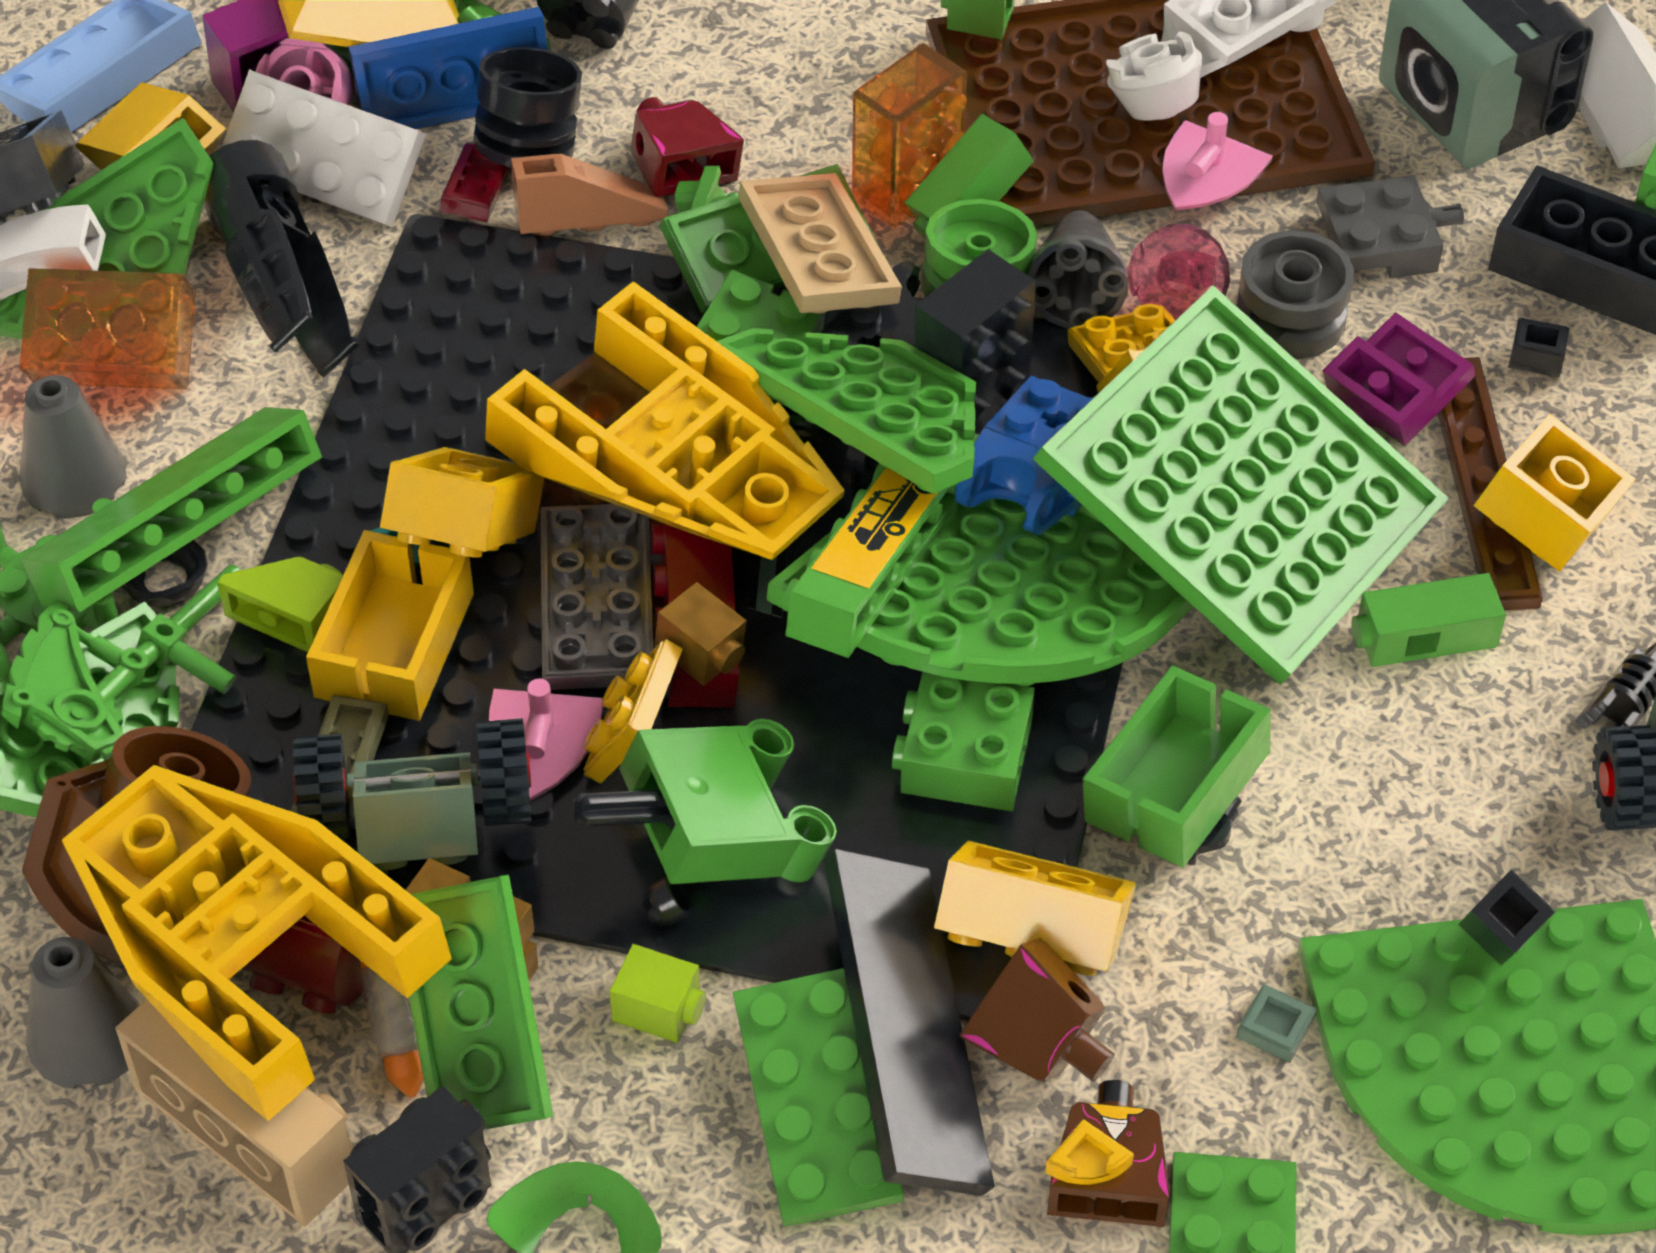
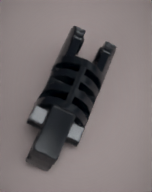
[1576,643,1656,728]

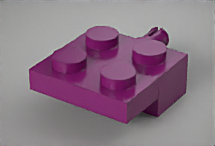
[1322,312,1475,446]

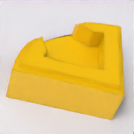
[1045,1119,1134,1185]

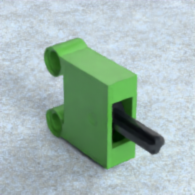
[574,718,837,884]

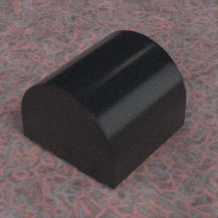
[1508,318,1570,378]

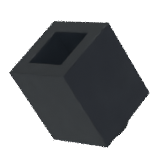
[1458,869,1556,966]

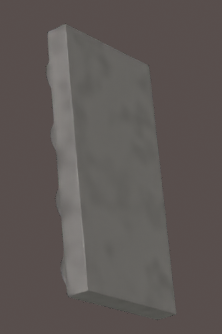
[541,504,653,690]

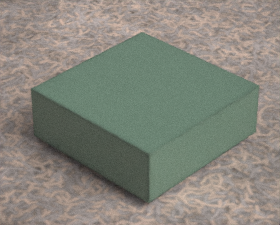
[1236,984,1317,1063]

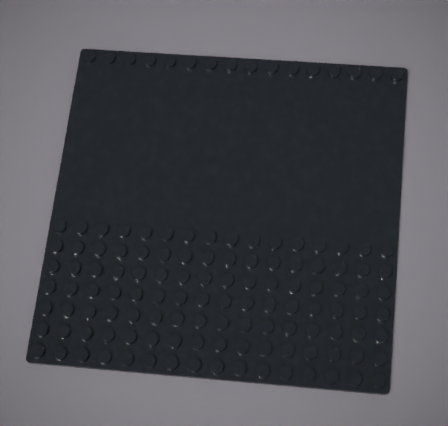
[191,214,1123,1021]

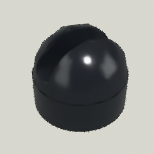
[642,875,692,926]

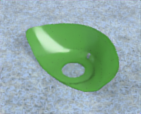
[486,1161,662,1253]

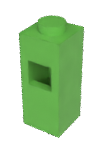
[904,114,1034,238]
[1351,573,1506,667]

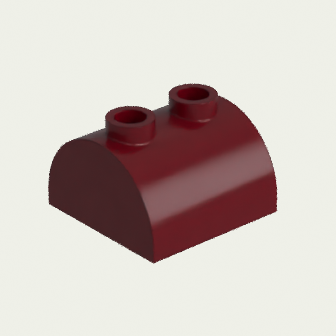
[241,916,375,1014]

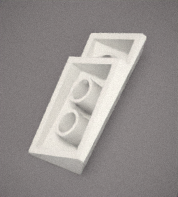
[1578,2,1656,169]

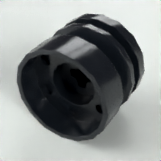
[473,47,582,168]

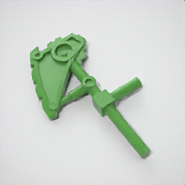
[1,565,241,763]

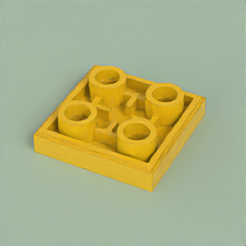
[1068,304,1175,383]
[583,639,683,784]

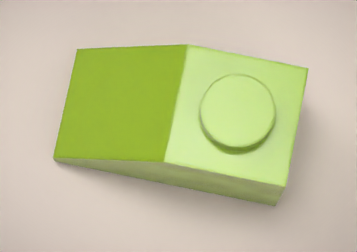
[217,556,343,652]

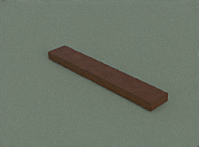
[1438,357,1543,611]

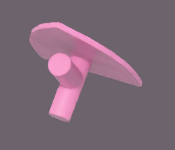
[1162,112,1273,211]
[489,679,603,801]

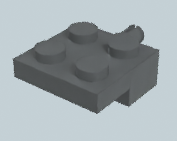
[1316,175,1464,278]

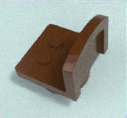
[22,726,251,964]

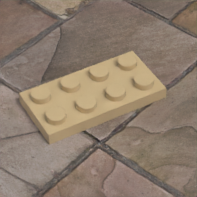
[738,173,902,314]

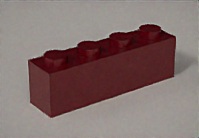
[651,522,739,708]

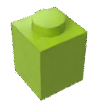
[609,944,706,1043]

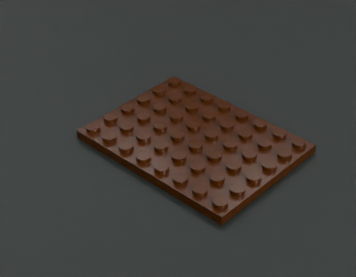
[926,0,1375,227]

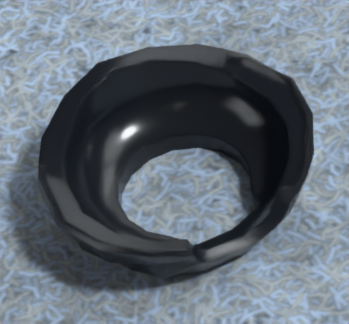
[121,540,208,607]

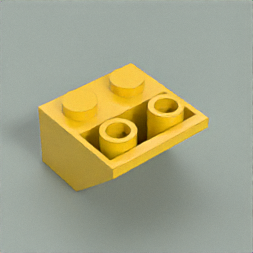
[75,82,226,170]

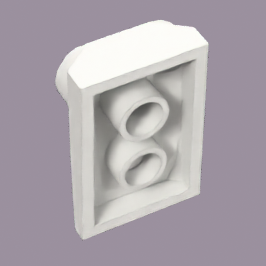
[1161,0,1336,78]

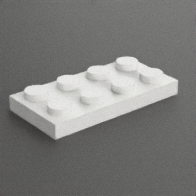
[221,70,426,227]

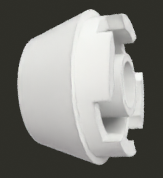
[1106,32,1202,121]

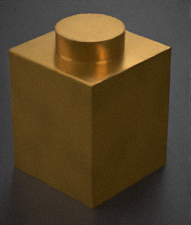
[654,582,747,686]

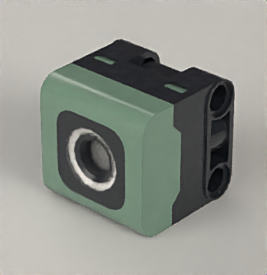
[1379,0,1593,169]

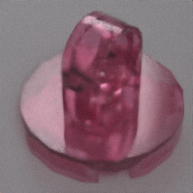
[1127,224,1230,320]

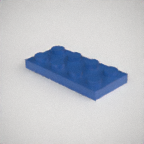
[349,7,548,129]

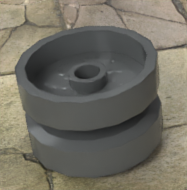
[1236,230,1354,359]

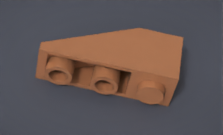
[511,154,669,236]

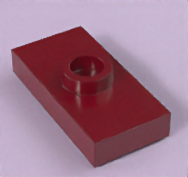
[439,143,511,223]

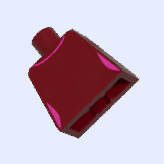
[631,97,744,197]

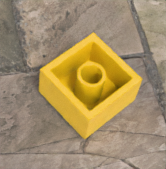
[1474,414,1636,572]

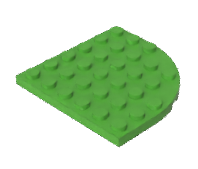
[766,498,1194,686]
[1298,899,1656,1235]

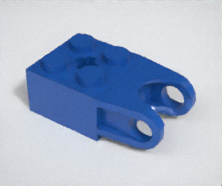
[955,376,1093,535]

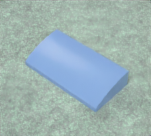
[0,0,202,133]

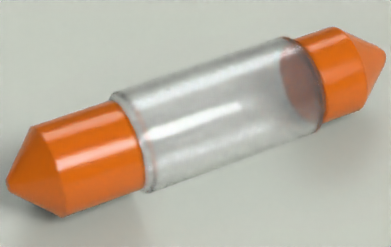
[359,960,424,1098]

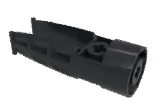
[203,140,360,377]

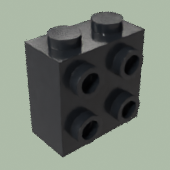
[343,1086,491,1253]

